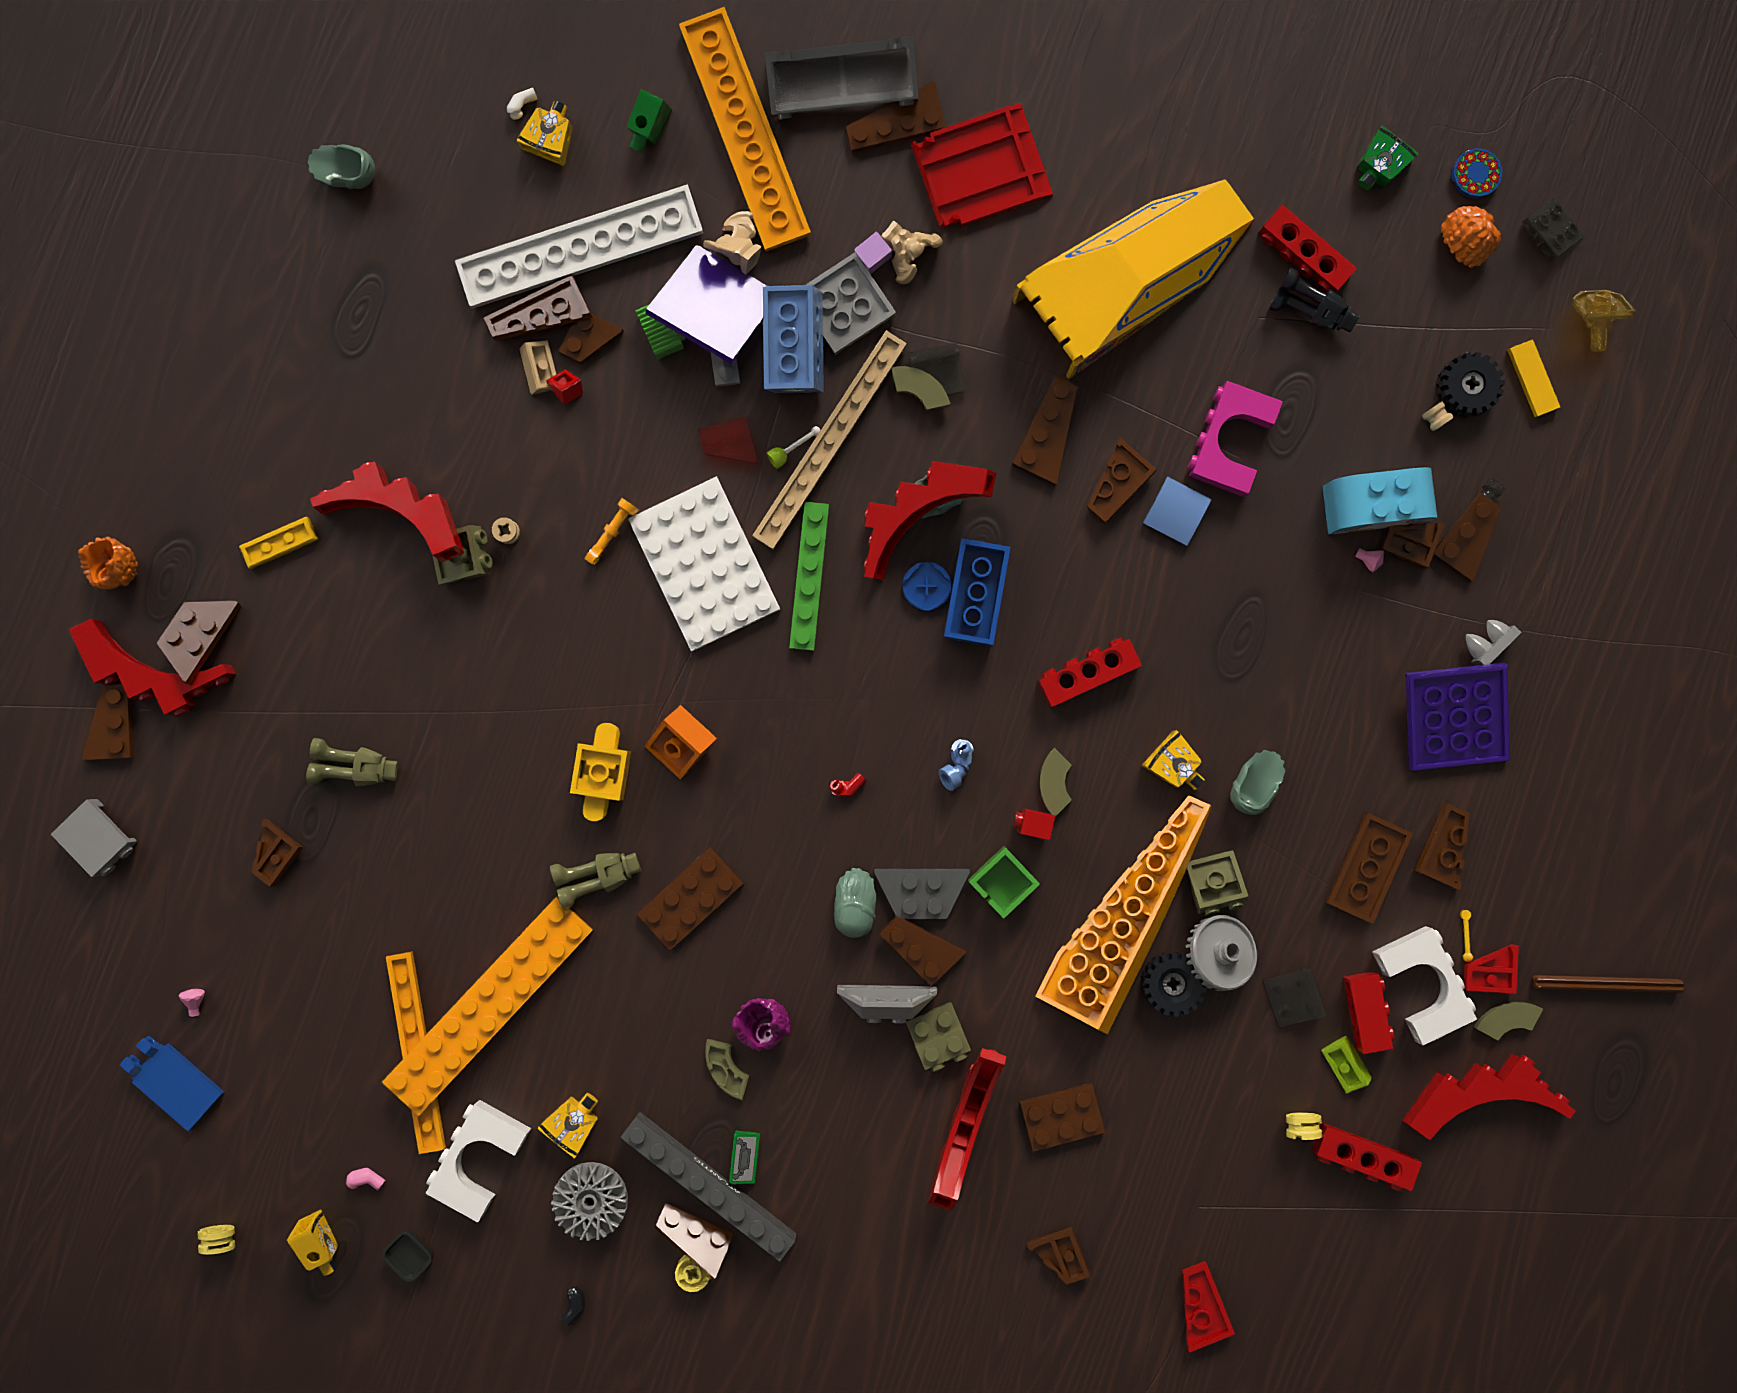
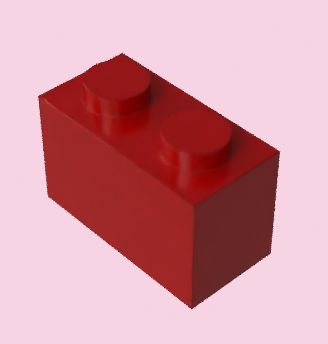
[1013,808,1055,840]

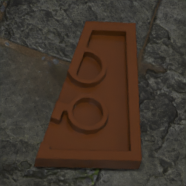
[1434,492,1501,581]
[879,916,967,986]

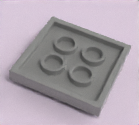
[806,252,896,355]

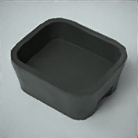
[382,1230,433,1282]

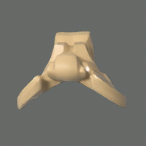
[703,211,761,275]
[881,221,943,284]

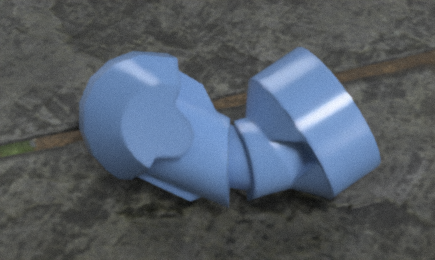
[938,740,974,791]

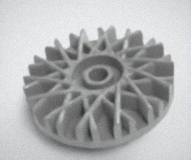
[1186,915,1257,991]
[551,1162,628,1241]

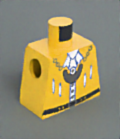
[517,101,573,166]
[1142,730,1205,790]
[537,1093,598,1158]
[287,1210,338,1276]

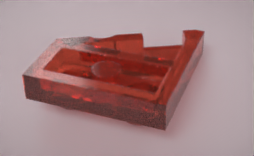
[698,416,758,464]

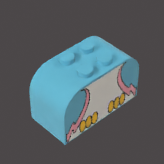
[1322,467,1437,535]

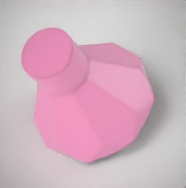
[1356,548,1384,573]
[179,989,205,1017]

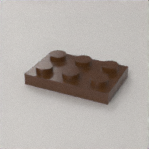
[1019,1083,1105,1152]

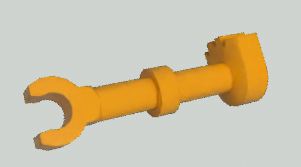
[584,498,639,565]

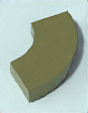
[891,366,950,411]
[1040,748,1072,817]
[1474,1002,1543,1040]
[705,1039,749,1101]

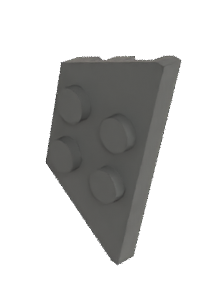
[874,869,970,919]

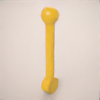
[1460,910,1473,962]

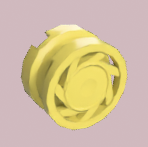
[1286,1113,1322,1140]
[198,1225,235,1255]
[675,1255,709,1292]

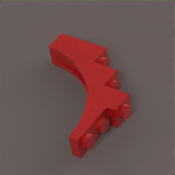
[310,461,464,563]
[864,461,997,580]
[69,619,236,717]
[928,1048,1007,1211]
[1402,1054,1576,1140]

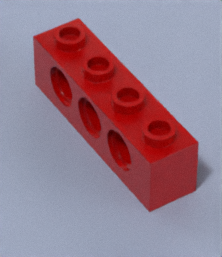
[1258,204,1357,293]
[1037,637,1142,708]
[1311,1122,1422,1192]

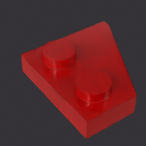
[1464,944,1519,994]

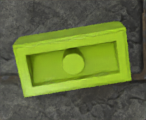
[1321,1036,1372,1094]

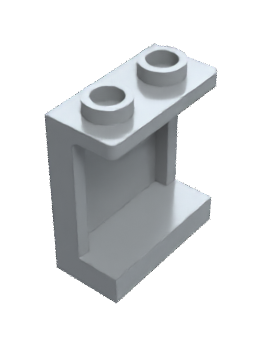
[51,799,137,877]

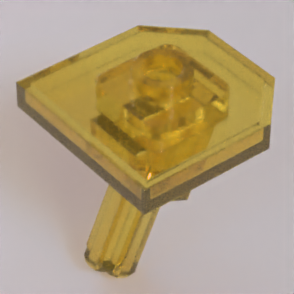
[1571,290,1635,352]

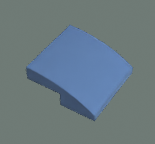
[1143,476,1211,545]

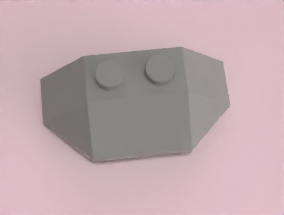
[837,985,937,1023]

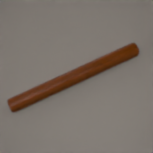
[1533,975,1684,993]

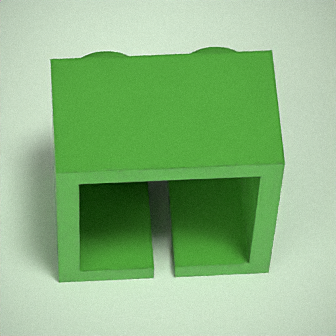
[968,846,1040,919]

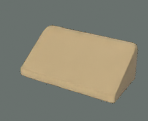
[520,340,556,395]

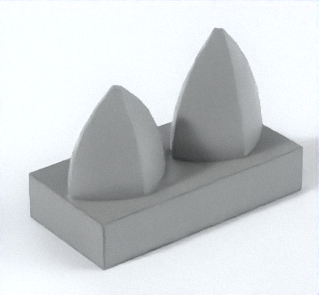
[711,353,740,387]
[1466,620,1521,666]

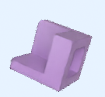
[855,231,892,274]

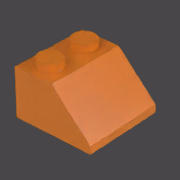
[644,705,717,780]

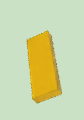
[1507,339,1560,418]
[239,516,319,569]

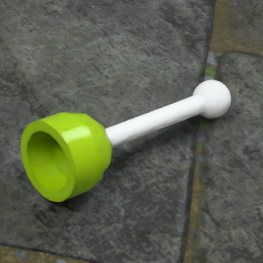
[766,426,821,469]

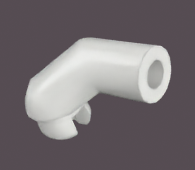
[507,88,537,120]

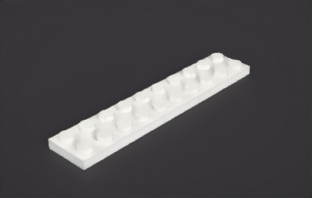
[455,184,703,309]

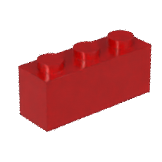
[1343,972,1395,1054]

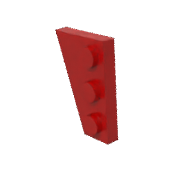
[1182,1261,1235,1353]

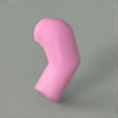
[346,1168,386,1191]

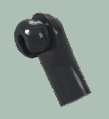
[561,1286,585,1325]

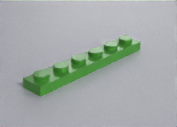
[789,502,829,651]

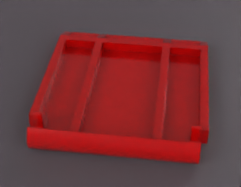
[910,104,1053,228]

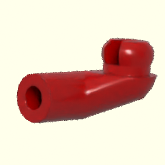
[829,773,867,797]

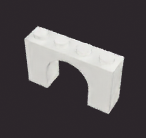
[1372,926,1477,1045]
[426,1100,532,1222]

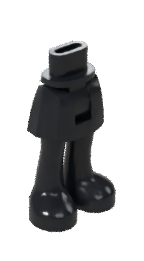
[1268,267,1360,333]

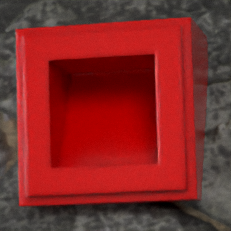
[546,369,583,404]

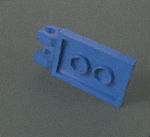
[120,1036,224,1131]

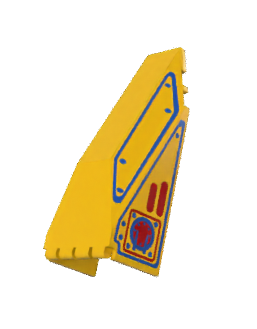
[1012,179,1254,380]

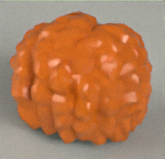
[1441,206,1501,268]
[78,537,138,590]

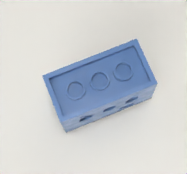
[763,285,824,393]

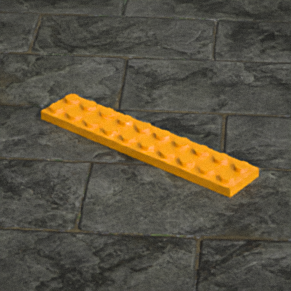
[679,7,811,252]
[382,897,593,1116]

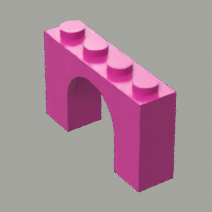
[1188,381,1283,497]

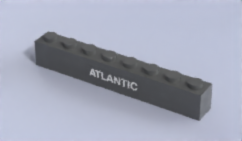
[620,1112,796,1261]

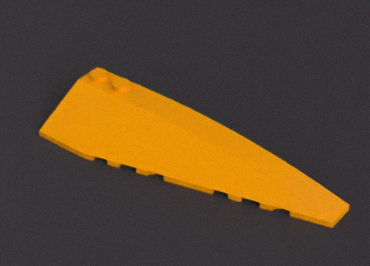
[1035,796,1212,1034]

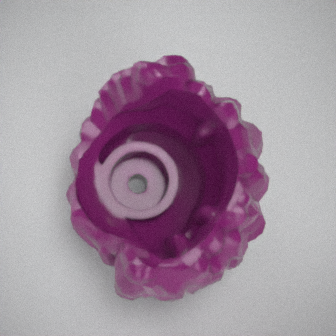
[732,998,791,1052]

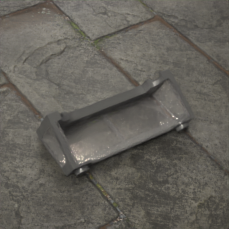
[764,36,919,119]

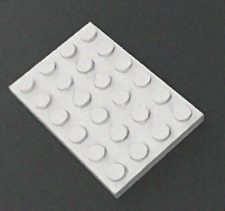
[628,476,781,652]

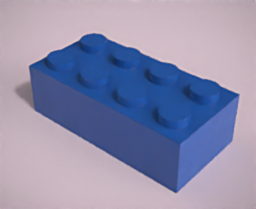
[943,538,1011,647]

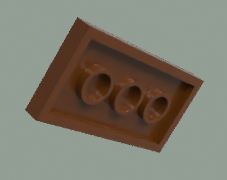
[1325,812,1413,924]
[637,847,743,950]

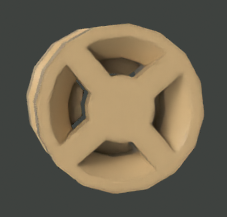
[1422,401,1454,431]
[492,518,520,544]

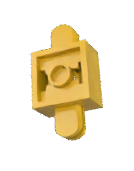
[570,723,631,821]

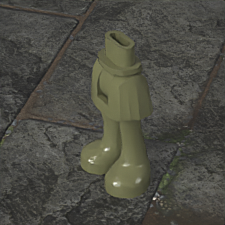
[306,738,398,786]
[550,853,641,910]

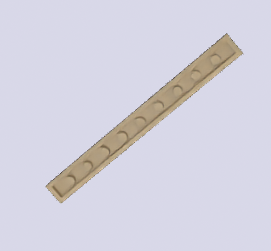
[752,330,907,550]

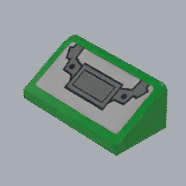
[729,1130,760,1184]

